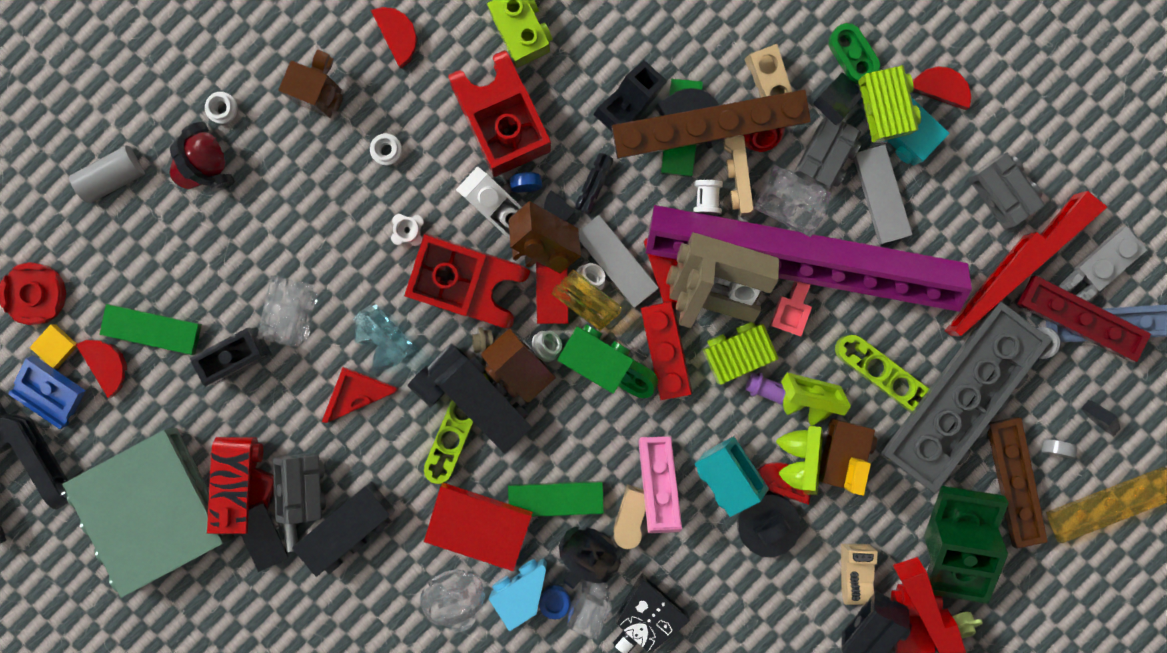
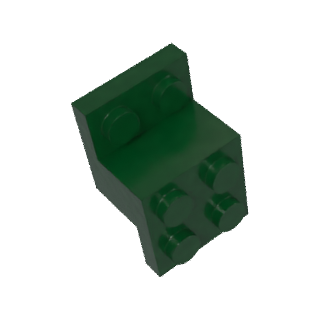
[924,486,1009,604]

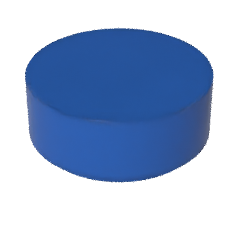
[510,172,542,193]
[539,585,571,620]

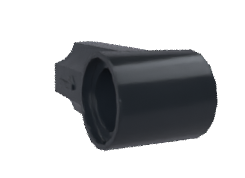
[407,343,470,408]

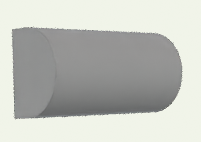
[69,145,145,204]

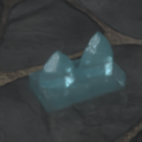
[353,303,417,370]

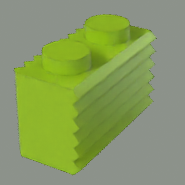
[858,65,921,143]
[702,322,779,385]

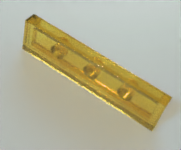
[1046,467,1167,543]

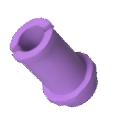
[746,372,786,405]

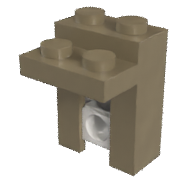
[666,232,779,328]

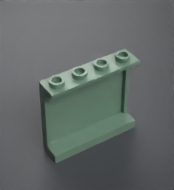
[62,428,234,598]

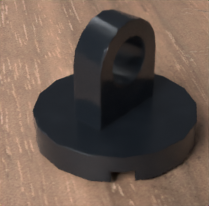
[737,493,801,558]
[559,527,621,589]

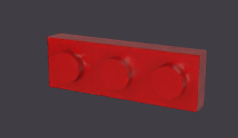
[640,301,693,400]

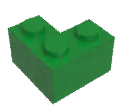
[557,324,634,394]

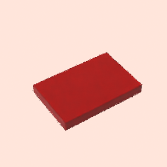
[424,482,533,571]

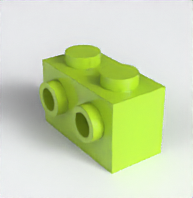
[487,0,553,68]

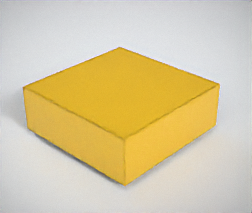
[29,324,77,369]
[844,457,871,496]

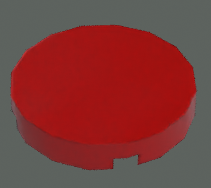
[0,262,66,325]

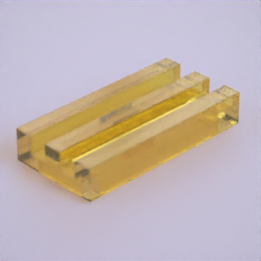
[552,269,622,331]

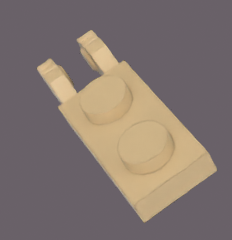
[723,136,754,217]

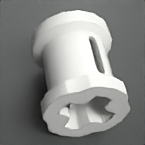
[693,180,723,215]

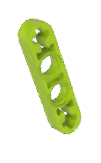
[835,335,929,413]
[424,373,490,484]

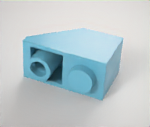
[489,558,547,631]

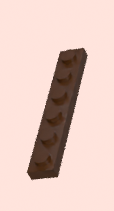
[611,89,811,159]

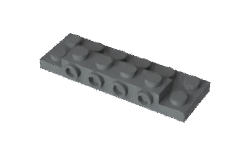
[881,301,1052,493]

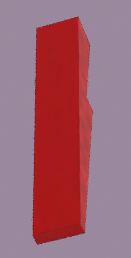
[945,191,1107,336]
[893,557,966,653]

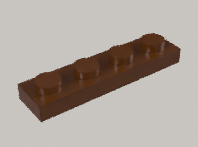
[988,417,1048,549]

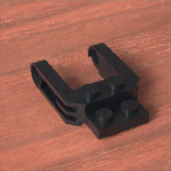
[0,402,69,544]

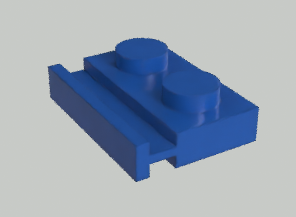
[8,355,86,429]

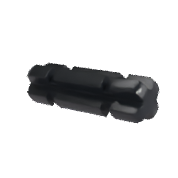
[575,153,613,214]

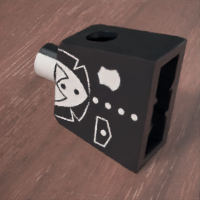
[613,573,690,653]

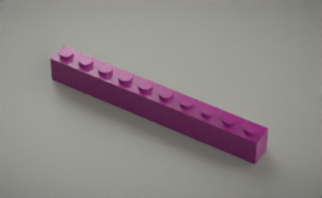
[645,205,972,312]

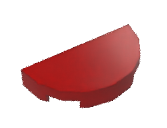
[371,7,418,69]
[913,66,971,110]
[76,340,127,398]
[757,462,811,505]

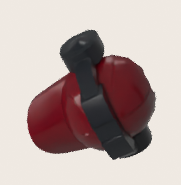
[170,122,235,191]

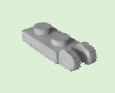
[1060,226,1147,301]

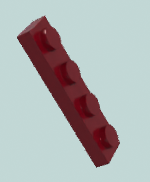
[1017,276,1151,362]

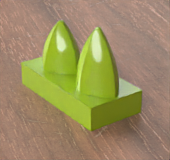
[781,372,851,426]
[776,426,823,496]

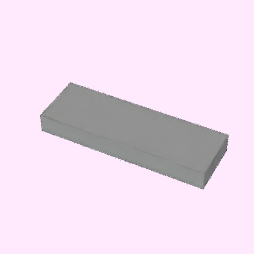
[854,144,912,245]
[578,215,659,308]

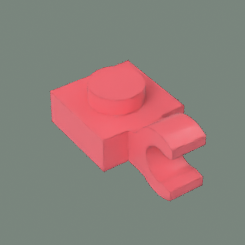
[770,281,812,336]

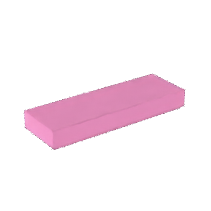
[638,437,682,533]

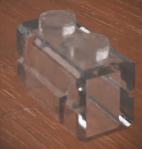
[257,276,318,346]
[567,579,612,639]

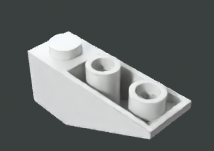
[456,167,522,240]

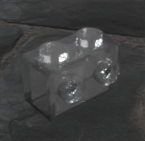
[754,165,832,237]

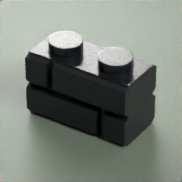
[190,328,272,387]
[841,592,912,653]

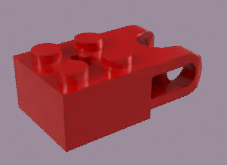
[448,50,551,177]
[404,234,531,328]

